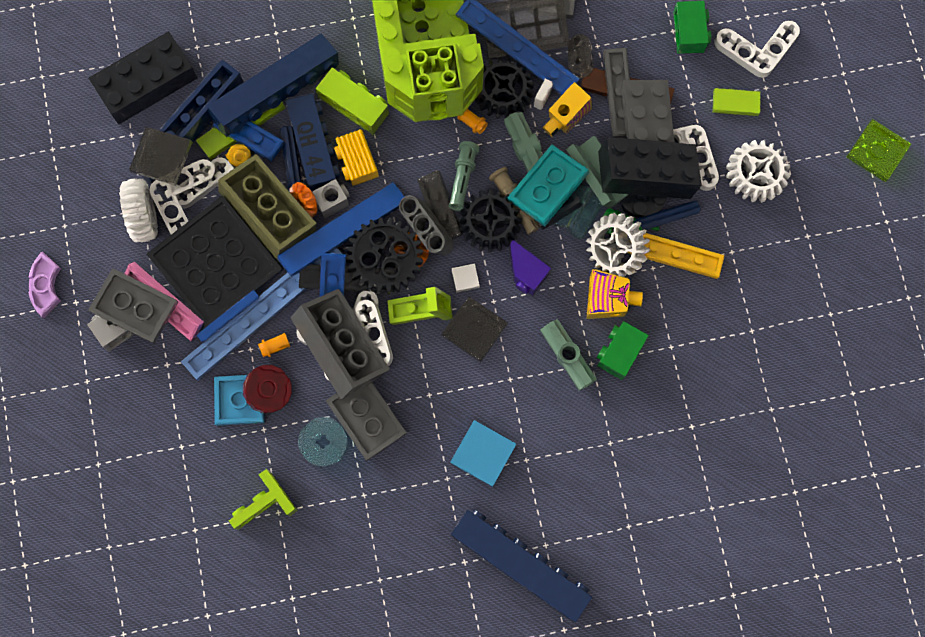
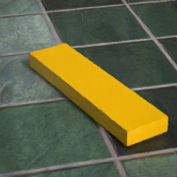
[627,233,724,279]

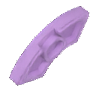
[28,252,61,318]

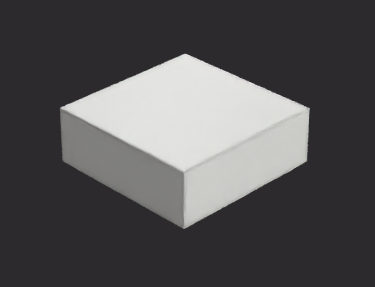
[534,79,553,110]
[452,264,480,293]

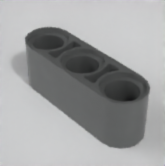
[399,195,454,256]

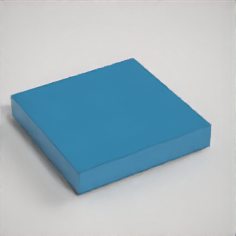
[214,375,265,426]
[450,420,516,487]

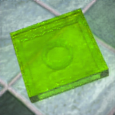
[846,119,911,182]

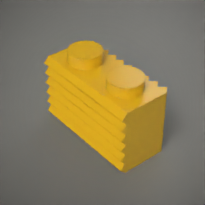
[333,129,379,186]

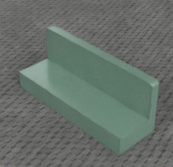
[566,136,629,208]

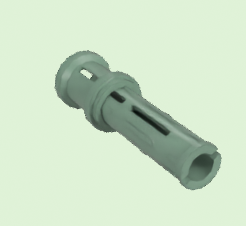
[448,141,480,211]

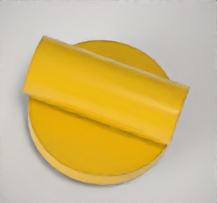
[225,144,251,167]

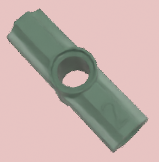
[504,112,542,173]
[540,319,597,391]

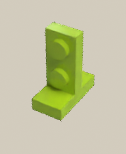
[387,287,453,325]
[229,469,298,530]

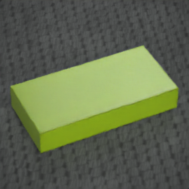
[712,88,760,116]

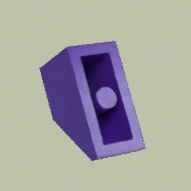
[509,240,551,296]

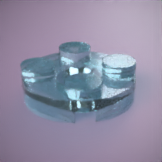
[298,417,348,467]

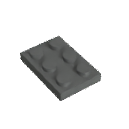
[621,80,675,143]
[88,268,178,344]
[325,382,407,461]

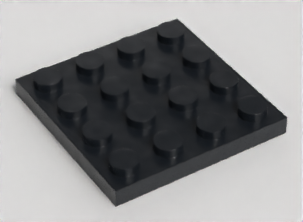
[146,196,282,327]

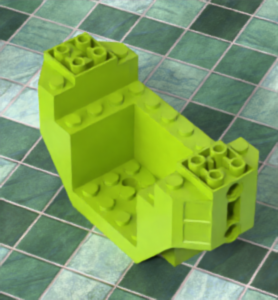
[372,0,484,122]

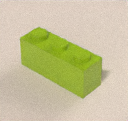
[315,68,389,135]

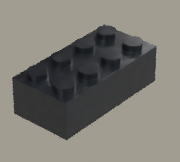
[89,31,198,125]
[598,137,702,199]

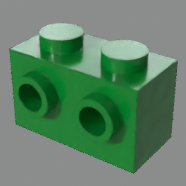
[673,1,711,54]
[596,321,649,380]

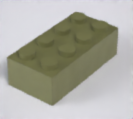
[218,154,317,261]

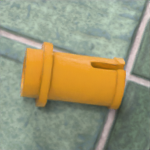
[457,109,488,134]
[258,333,290,357]

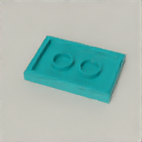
[507,144,589,226]

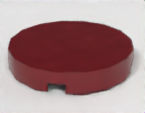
[243,365,292,413]

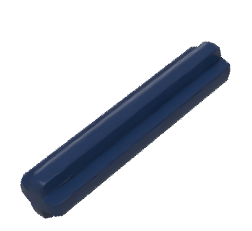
[280,126,302,191]
[634,201,701,230]

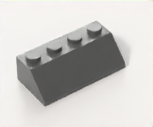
[291,289,390,400]

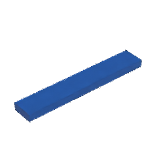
[456,0,579,95]
[277,182,405,277]

